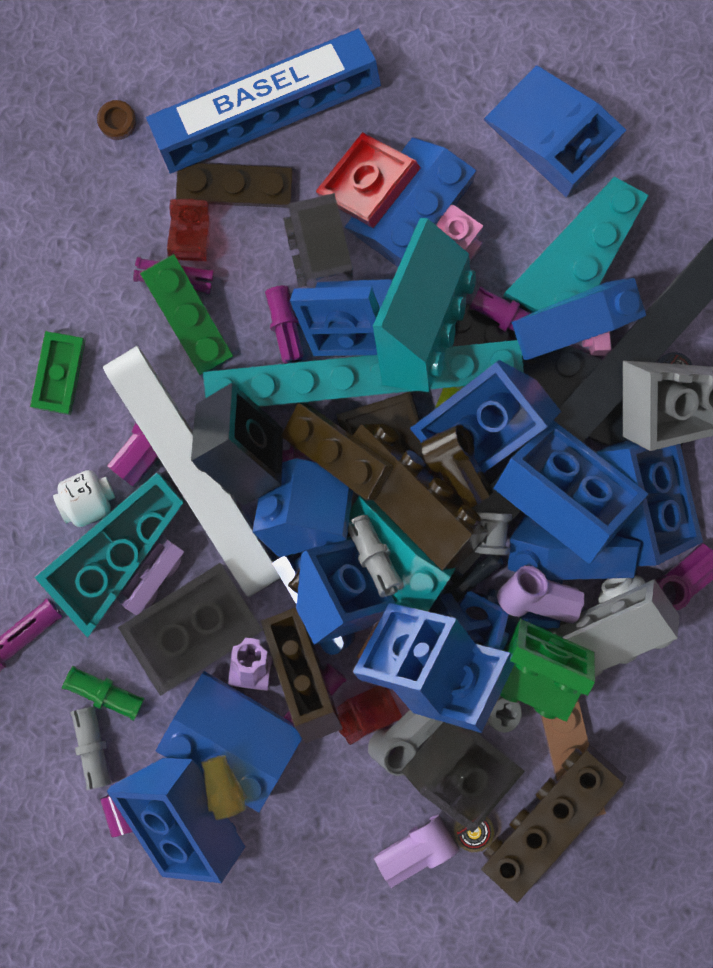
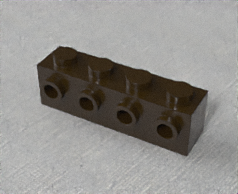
[353,423,488,571]
[481,745,627,903]

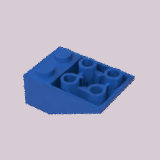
[484,65,626,198]

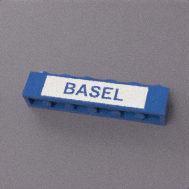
[146,28,381,174]

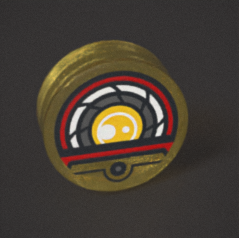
[454,810,494,852]

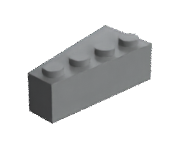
[623,361,713,451]

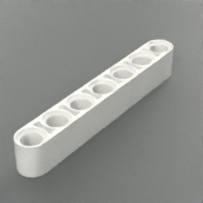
[103,346,281,597]

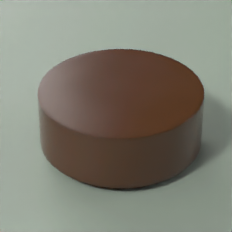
[97,100,136,140]

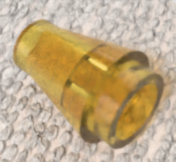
[202,755,248,820]

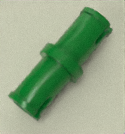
[62,666,145,721]

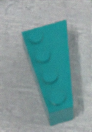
[502,177,649,313]
[34,472,185,638]

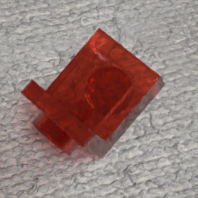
[167,199,211,262]

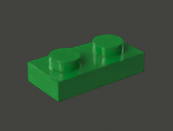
[30,331,86,416]

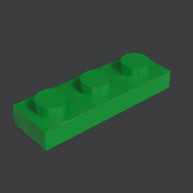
[140,254,233,375]

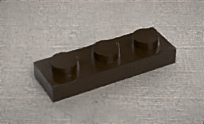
[176,163,293,208]
[281,403,393,500]

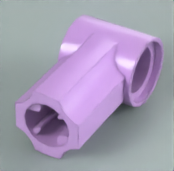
[497,566,584,624]
[228,638,273,691]
[374,815,459,888]

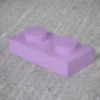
[116,534,184,616]

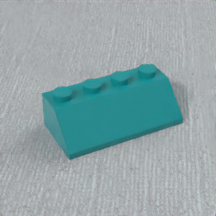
[373,218,476,392]

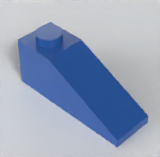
[512,278,646,360]
[508,514,641,580]

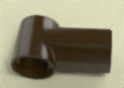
[422,424,493,508]

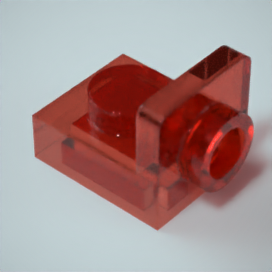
[336,686,402,745]

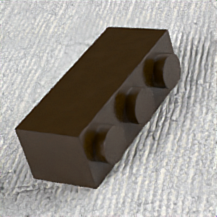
[261,607,343,743]

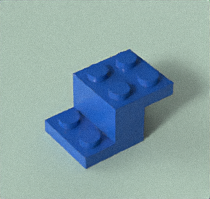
[290,279,393,356]
[353,603,515,733]

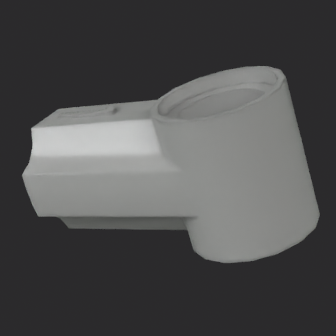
[368,710,447,776]

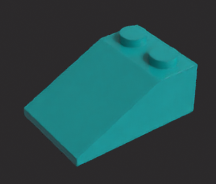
[347,495,455,612]

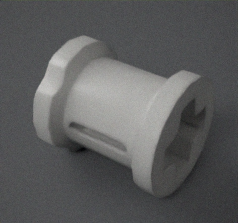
[474,512,512,555]
[486,696,522,733]

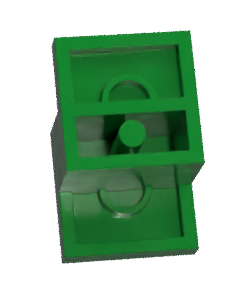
[500,619,595,722]

